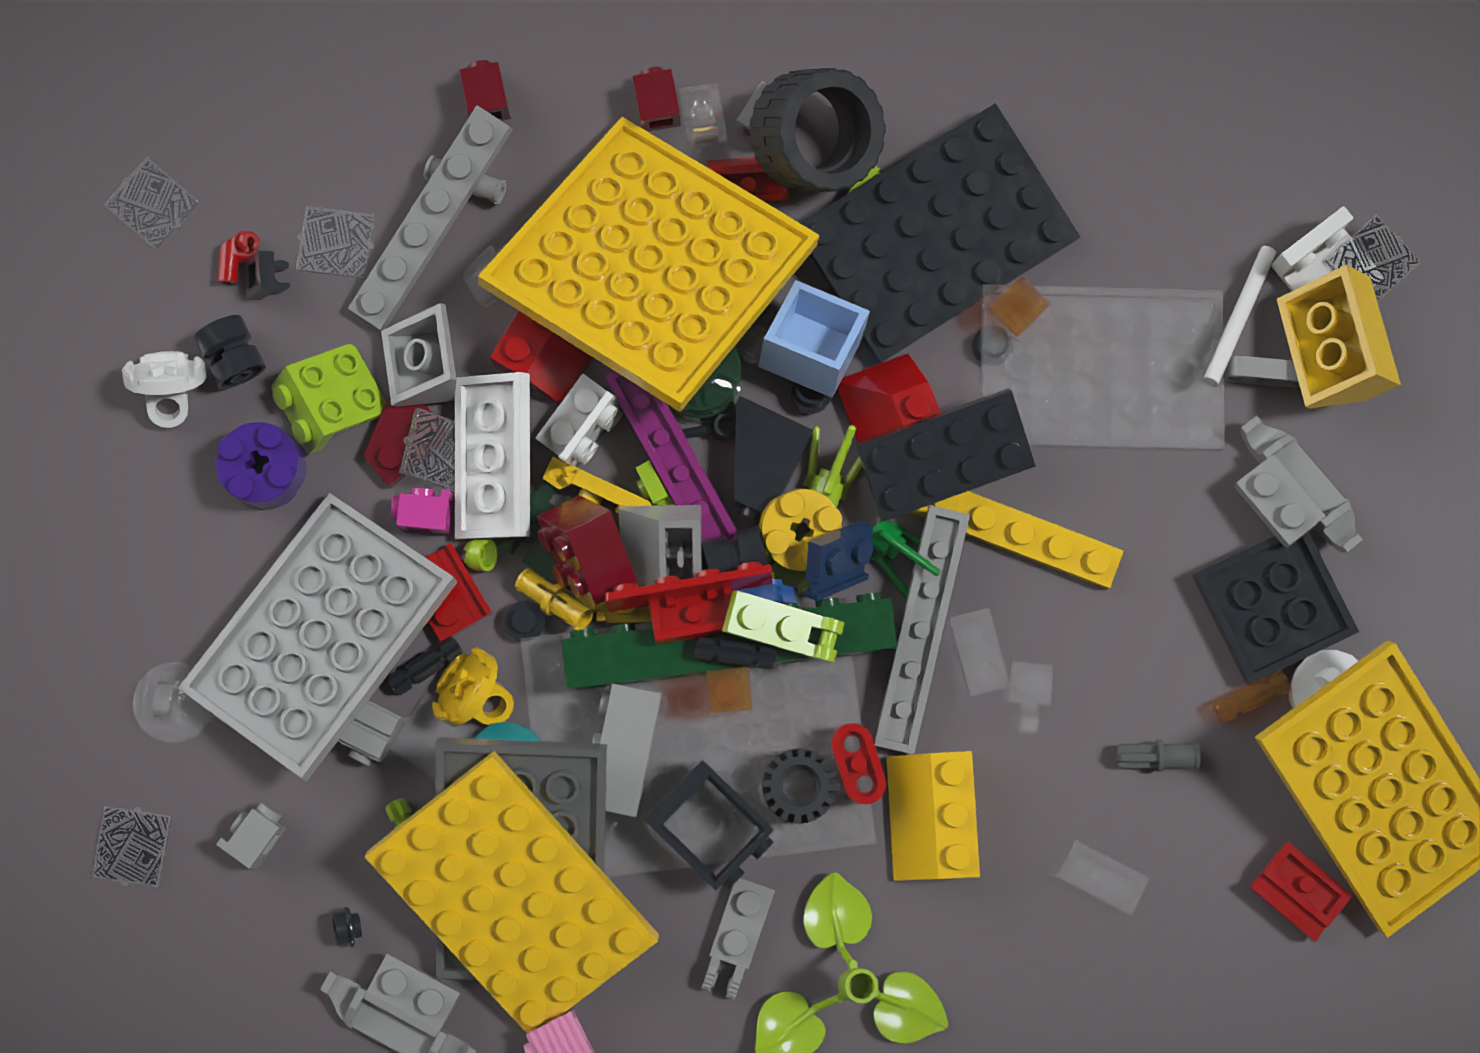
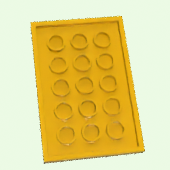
[1255,640,1480,938]
[365,751,659,1033]

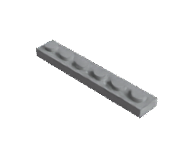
[348,106,513,330]
[874,505,970,754]

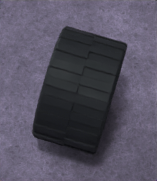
[749,68,886,192]

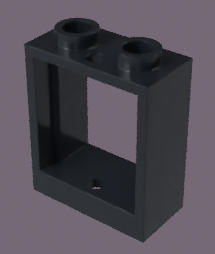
[644,759,774,891]

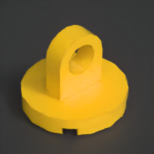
[432,647,514,727]

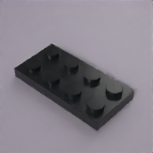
[855,388,1036,522]

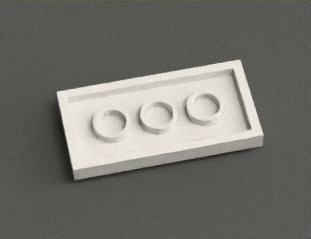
[455,372,530,540]

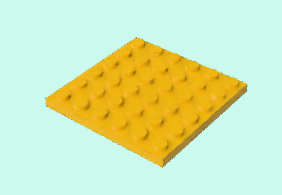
[478,117,820,412]

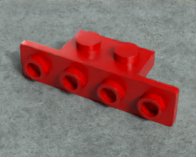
[605,562,773,645]

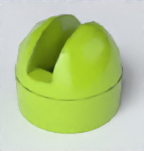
[463,539,497,571]

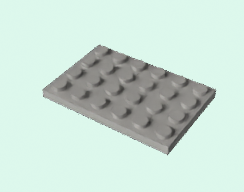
[178,493,457,782]

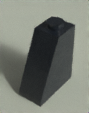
[734,396,813,524]

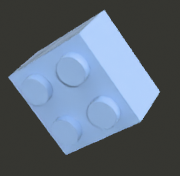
[758,280,870,398]

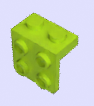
[271,344,386,456]

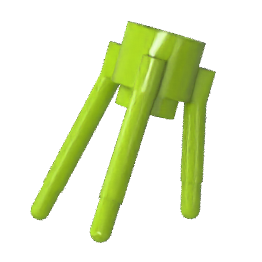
[803,425,863,508]

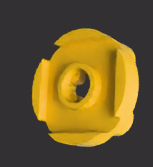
[759,488,842,571]

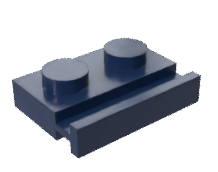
[804,521,874,601]

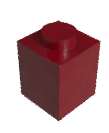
[459,60,511,121]
[632,67,681,132]

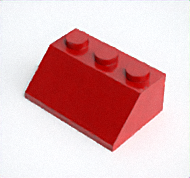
[490,310,593,405]

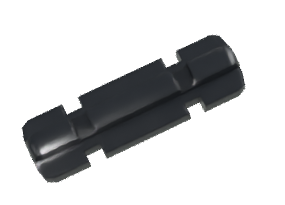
[387,637,463,695]
[694,637,777,670]

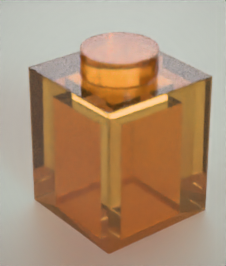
[707,668,752,716]

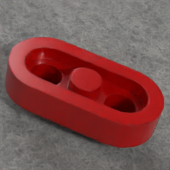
[831,723,886,805]

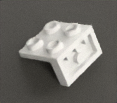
[1271,206,1383,291]
[535,374,623,467]

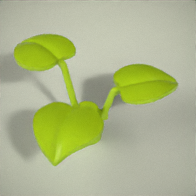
[755,872,948,1053]

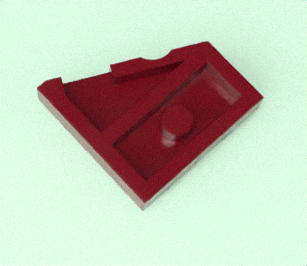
[363,395,450,488]

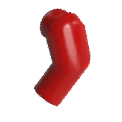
[217,231,260,285]

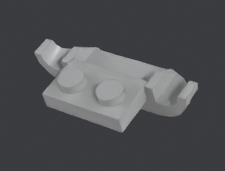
[1234,416,1363,553]
[320,953,477,1053]

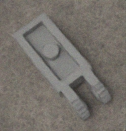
[701,878,775,1000]

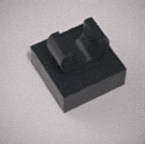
[245,251,290,300]

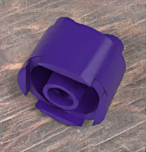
[216,422,307,510]

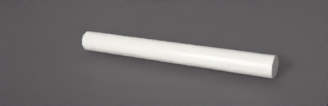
[1203,246,1276,387]

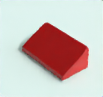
[707,157,789,203]

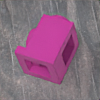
[391,488,454,535]

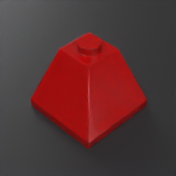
[836,353,941,442]

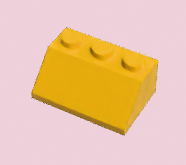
[1277,265,1401,409]
[886,751,980,881]

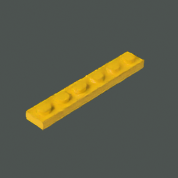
[909,491,1124,590]

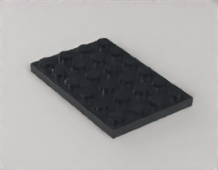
[800,103,1081,364]

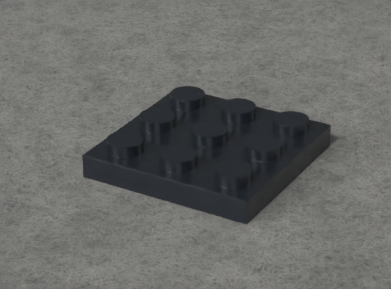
[1192,532,1359,685]

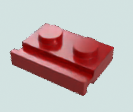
[425,543,493,642]
[1248,841,1353,942]

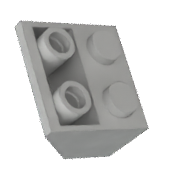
[619,505,703,587]

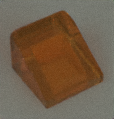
[989,277,1050,337]

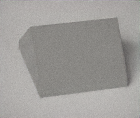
[381,303,457,407]

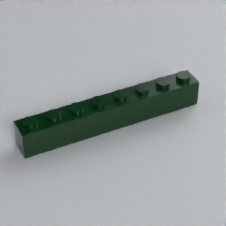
[561,592,897,692]

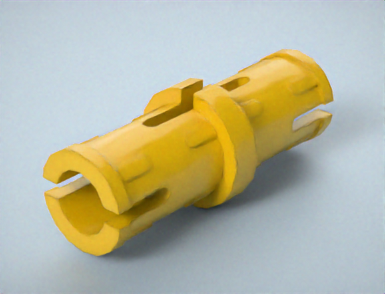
[515,568,593,630]

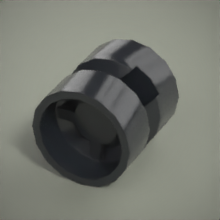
[194,315,266,389]
[702,526,768,573]

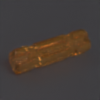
[1212,671,1291,723]

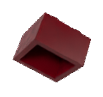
[537,495,638,606]

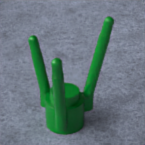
[871,520,941,599]

